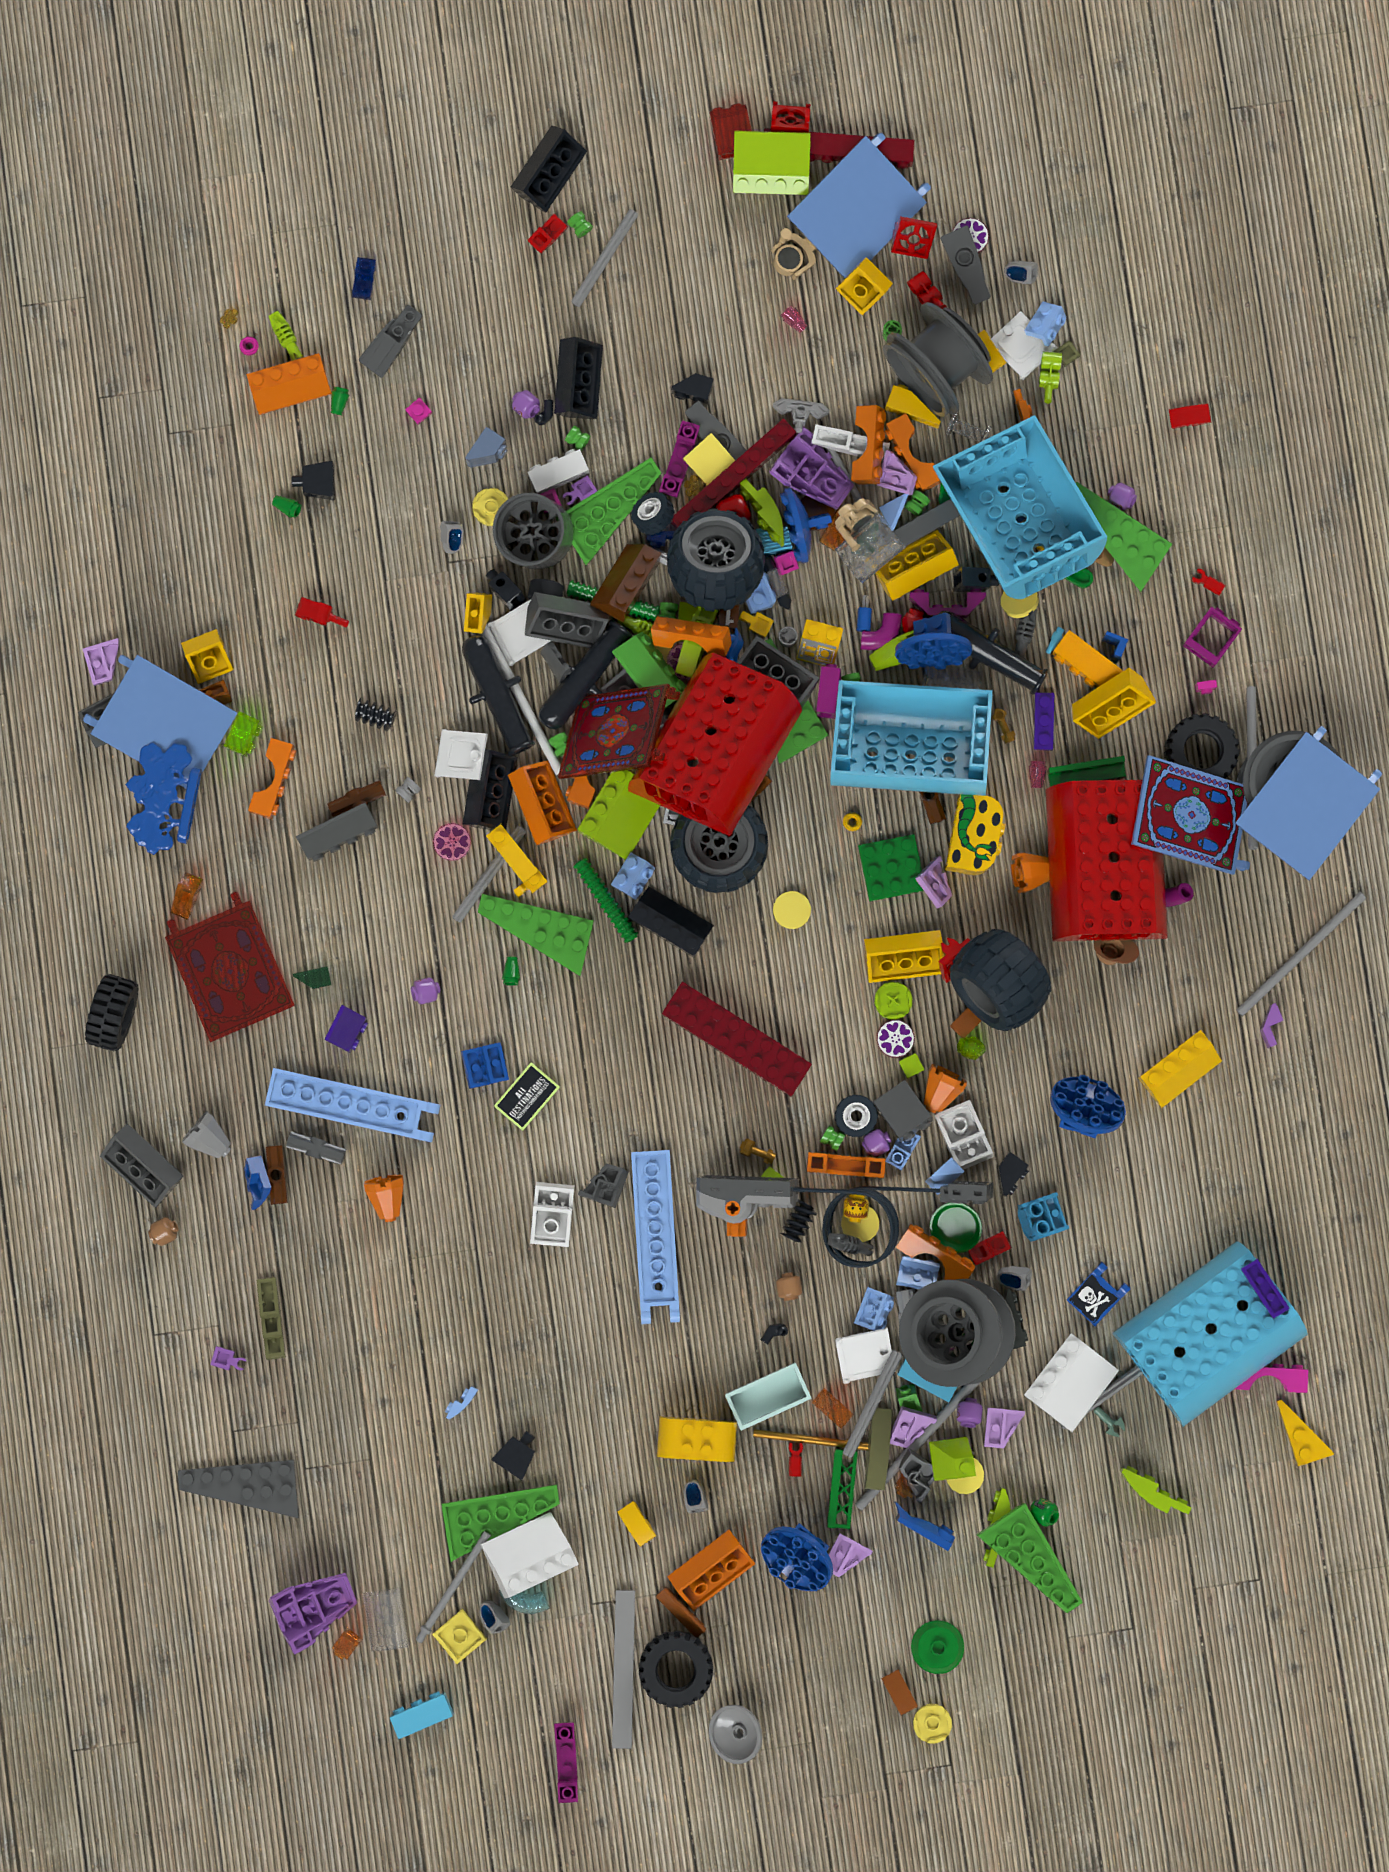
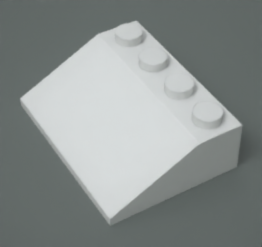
[1024,1333,1119,1432]
[480,1512,579,1598]

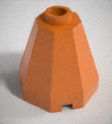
[1010,853,1050,893]
[923,1064,967,1113]
[364,1174,404,1222]

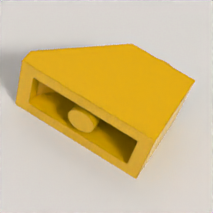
[464,592,493,634]

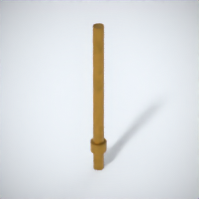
[753,1429,868,1451]

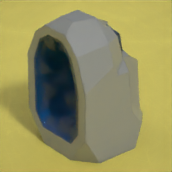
[1004,261,1038,284]
[440,521,464,554]
[997,1266,1032,1291]
[683,1479,708,1513]
[480,1600,511,1634]

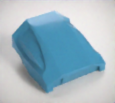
[1018,1192,1070,1242]

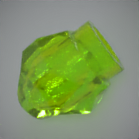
[957,1036,986,1060]

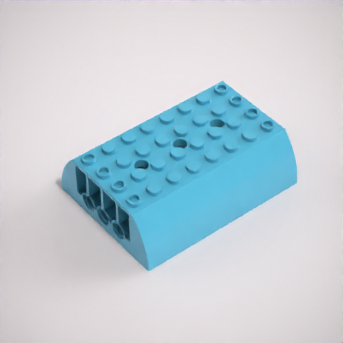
[933,415,1107,599]
[830,680,993,796]
[1112,1241,1308,1427]

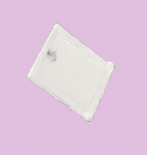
[991,311,1057,380]
[487,600,551,666]
[434,729,488,780]
[835,1328,896,1384]

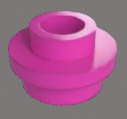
[239,336,259,356]

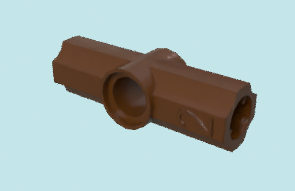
[327,780,387,818]
[919,792,946,825]
[266,1145,288,1205]

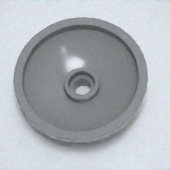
[709,1705,762,1764]

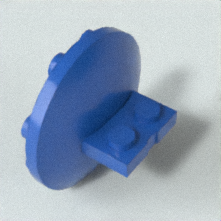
[780,488,832,564]
[895,612,972,670]
[1050,1075,1126,1138]
[761,1523,833,1591]

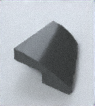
[541,641,571,684]
[578,1163,629,1208]
[899,1448,934,1503]

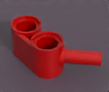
[907,271,947,309]
[295,597,349,628]

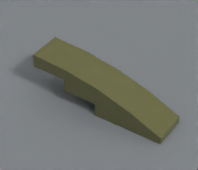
[257,1277,286,1360]
[865,1408,892,1491]

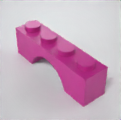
[1235,1364,1308,1393]

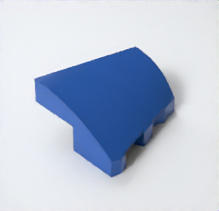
[244,1156,271,1210]

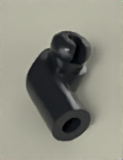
[534,399,553,425]
[760,1323,788,1345]

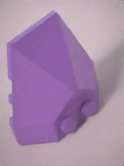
[769,427,854,510]
[268,1573,357,1655]

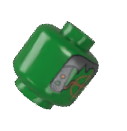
[1030,1498,1059,1527]

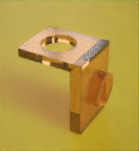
[894,1474,914,1499]

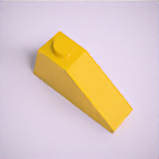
[885,384,941,429]
[486,824,538,883]

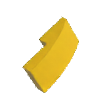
[978,330,1007,373]
[618,1501,656,1547]

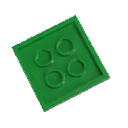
[858,834,924,902]

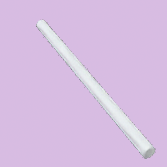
[482,624,563,776]

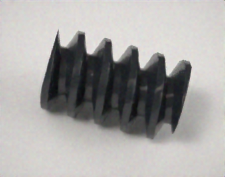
[355,698,397,732]
[780,1199,817,1243]

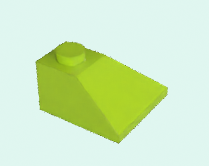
[929,1436,976,1481]

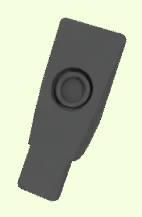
[940,226,991,305]
[359,305,422,378]
[685,401,747,461]

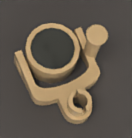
[771,228,817,280]
[835,498,878,552]

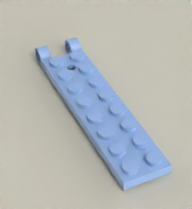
[265,1068,441,1143]
[631,1150,680,1325]

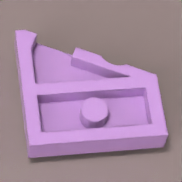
[877,450,917,495]
[83,638,119,686]
[915,856,952,908]
[890,1407,937,1448]
[984,1407,1025,1448]
[828,1533,873,1577]

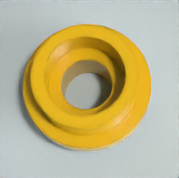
[843,812,862,832]

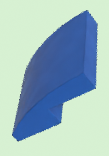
[461,1042,509,1089]

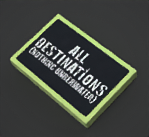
[494,1063,560,1131]

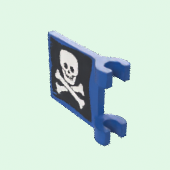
[1066,1261,1131,1326]

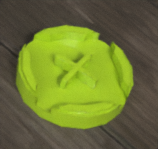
[874,982,913,1020]

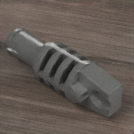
[1015,609,1037,658]
[827,1233,874,1256]

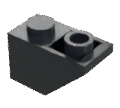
[671,373,714,405]
[997,1152,1029,1197]

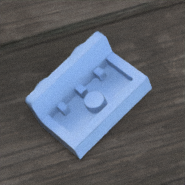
[1024,301,1066,346]
[611,852,655,900]
[896,1256,940,1290]

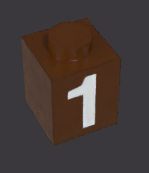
[719,605,739,634]

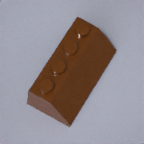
[590,544,661,622]

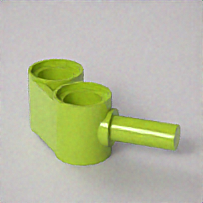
[1039,351,1062,404]

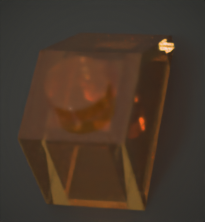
[170,872,203,920]
[812,1388,854,1429]
[332,1627,363,1660]

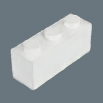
[528,449,589,494]

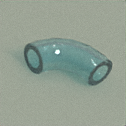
[498,1589,550,1614]

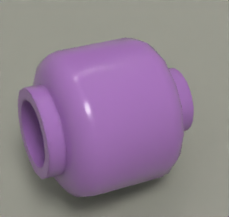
[512,390,540,419]
[1107,482,1137,511]
[411,977,440,1004]
[862,1129,892,1157]
[956,1398,983,1428]

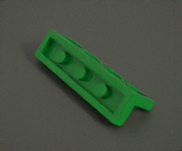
[1047,756,1126,787]
[827,1449,858,1529]

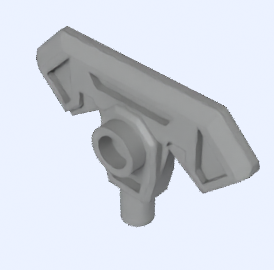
[773,398,830,433]

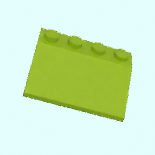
[733,131,810,195]
[577,766,660,860]

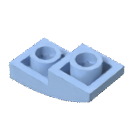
[886,1133,921,1171]
[445,1386,479,1419]

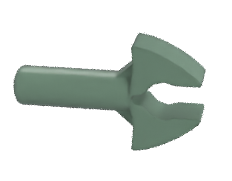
[1093,1406,1125,1437]

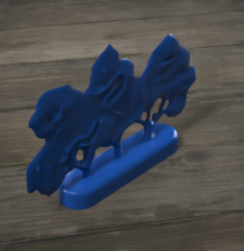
[125,743,202,855]

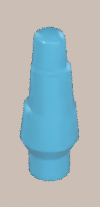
[1046,627,1065,654]

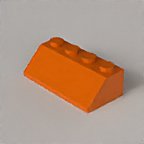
[246,353,331,415]
[508,760,577,845]
[667,1529,755,1611]

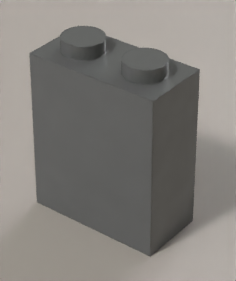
[873,1080,933,1143]

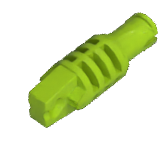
[268,311,303,361]
[617,616,653,641]

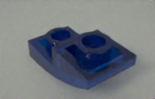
[352,257,376,300]
[646,531,675,548]

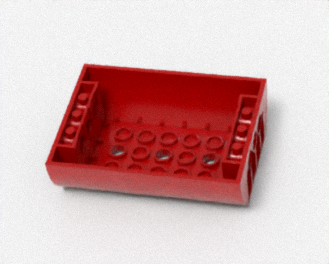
[628,653,802,836]
[1046,780,1168,942]

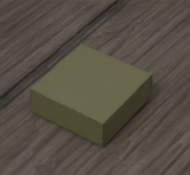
[1054,340,1081,367]

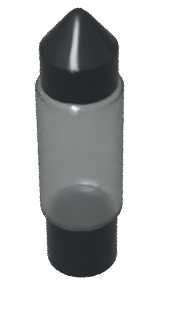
[764,555,792,610]

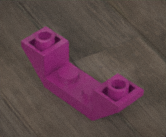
[659,420,700,498]
[909,589,986,618]
[554,1722,578,1803]

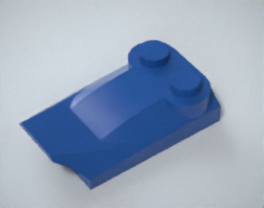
[894,1501,955,1551]

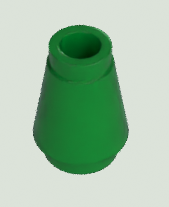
[331,386,350,416]
[272,495,302,518]
[502,957,521,986]

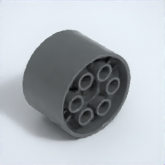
[493,493,573,570]

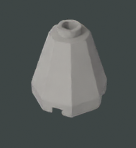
[182,1111,231,1159]

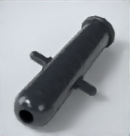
[937,611,1048,695]
[538,620,633,730]
[462,635,535,756]

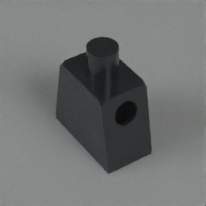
[291,461,335,500]
[953,567,1000,592]
[486,569,527,611]
[491,1431,536,1481]

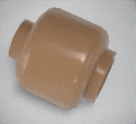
[148,1217,179,1246]
[776,1272,802,1301]

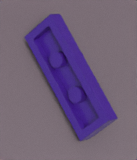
[1033,692,1054,751]
[1241,1259,1290,1319]

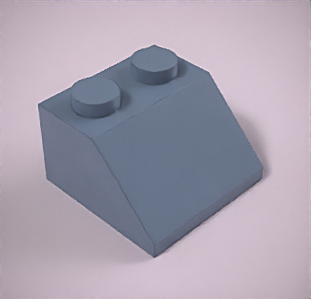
[465,427,508,468]

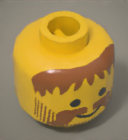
[843,1195,869,1223]

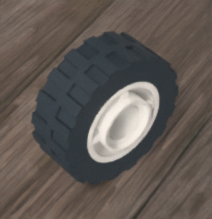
[631,492,675,535]
[835,1095,878,1137]

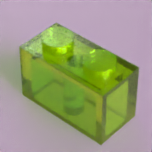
[223,711,263,757]

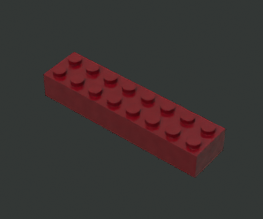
[661,981,812,1097]

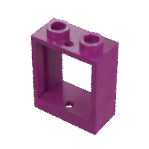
[1183,606,1242,668]
[816,664,841,719]

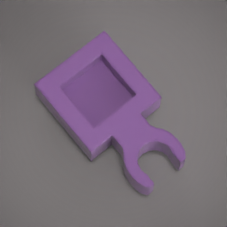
[563,476,597,506]
[210,1346,247,1371]

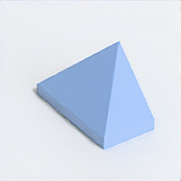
[879,494,908,532]
[925,1157,965,1195]

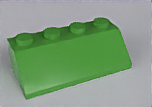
[612,632,686,713]

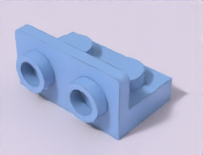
[746,571,776,614]
[854,1287,894,1331]

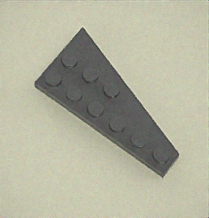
[178,1460,299,1518]

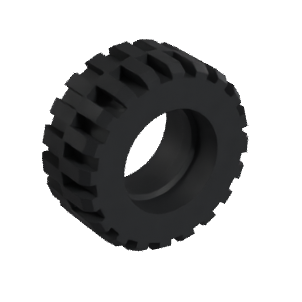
[1164,713,1240,779]
[85,974,139,1052]
[639,1630,713,1708]

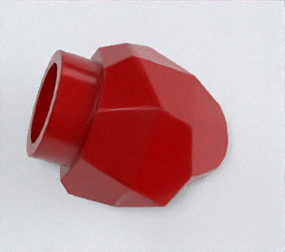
[902,607,924,633]

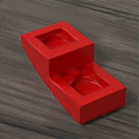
[527,213,568,254]
[1169,404,1212,429]
[968,1230,1012,1266]

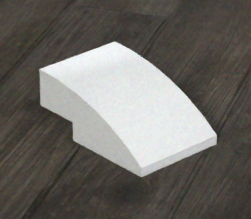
[934,1100,993,1170]
[530,1182,575,1247]

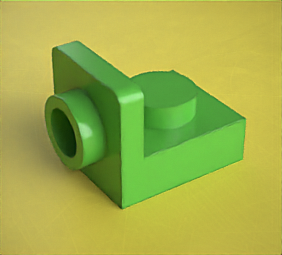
[896,1384,923,1412]

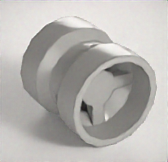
[779,626,797,648]
[395,777,422,803]

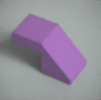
[1260,1003,1284,1048]

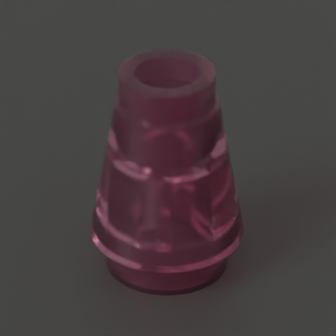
[780,305,808,333]
[1028,761,1047,788]

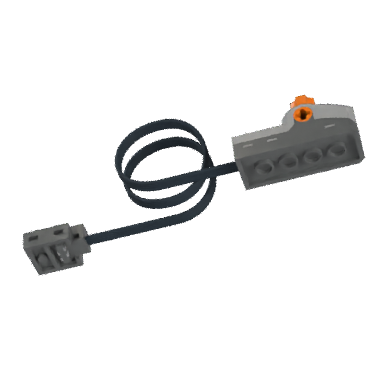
[696,1175,993,1268]

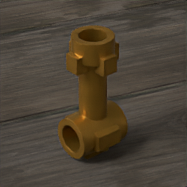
[992,708,1016,744]
[739,1138,776,1164]

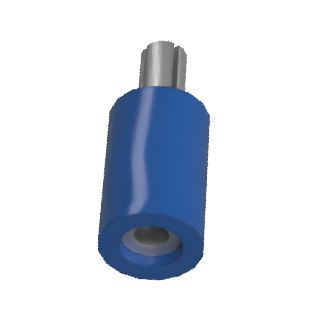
[856,595,872,632]

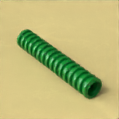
[566,580,660,622]
[573,858,639,943]

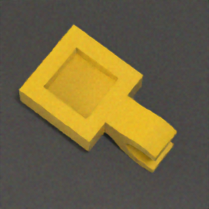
[739,611,774,638]
[514,866,547,898]

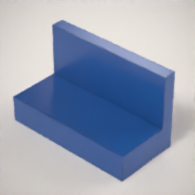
[1102,631,1128,663]

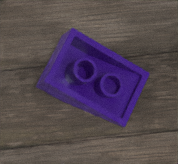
[324,1005,369,1053]

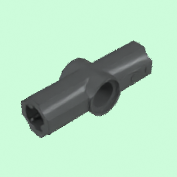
[286,1132,347,1165]

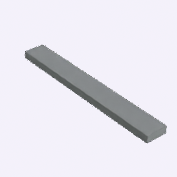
[612,1590,635,1749]

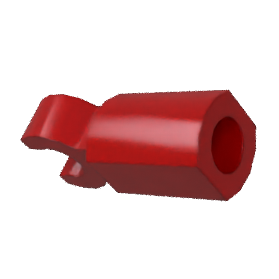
[1191,569,1226,596]
[788,1443,803,1477]

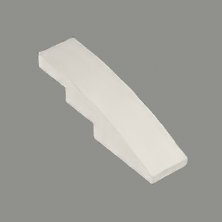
[812,424,890,462]

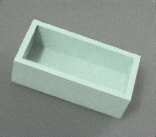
[725,1363,812,1431]

